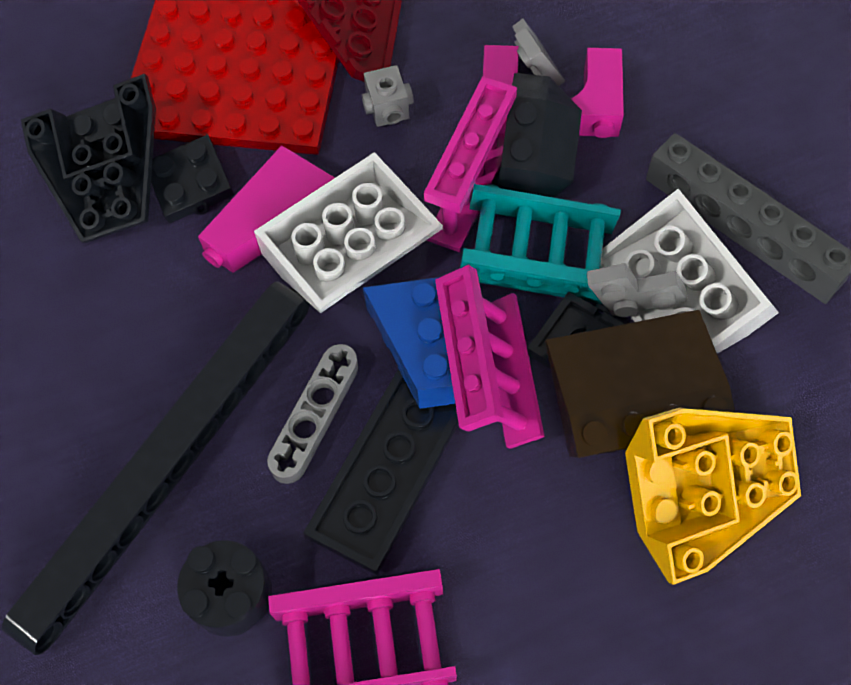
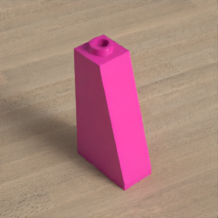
[198,146,335,273]

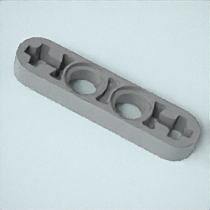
[267,344,359,484]

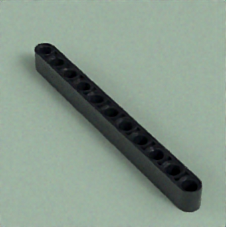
[1,282,310,656]

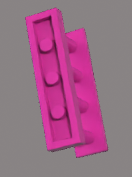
[424,76,517,252]
[435,265,545,449]
[268,569,457,685]

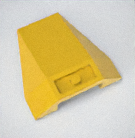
[625,408,801,585]

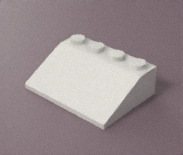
[254,152,443,313]
[601,189,779,353]

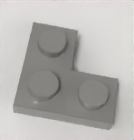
[512,19,565,86]
[587,263,687,317]

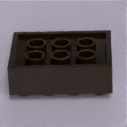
[545,310,735,458]

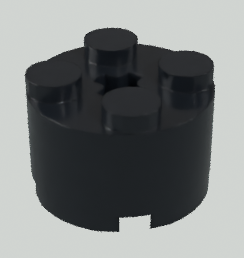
[177,540,272,637]

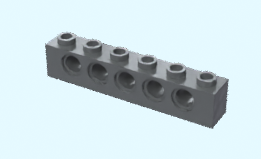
[646,132,851,304]

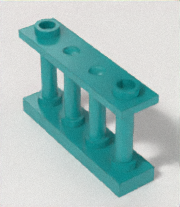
[459,184,621,304]

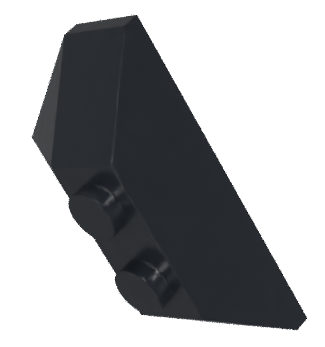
[499,73,582,198]

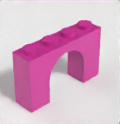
[483,45,624,138]

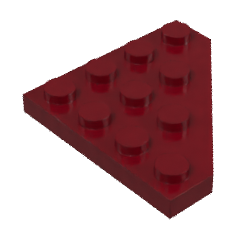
[297,0,402,82]

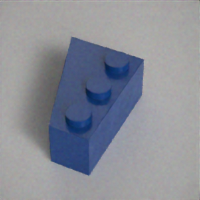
[363,277,455,409]

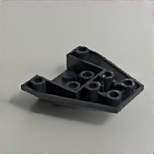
[21,74,156,243]

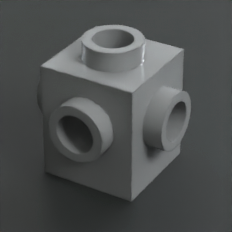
[362,65,414,127]

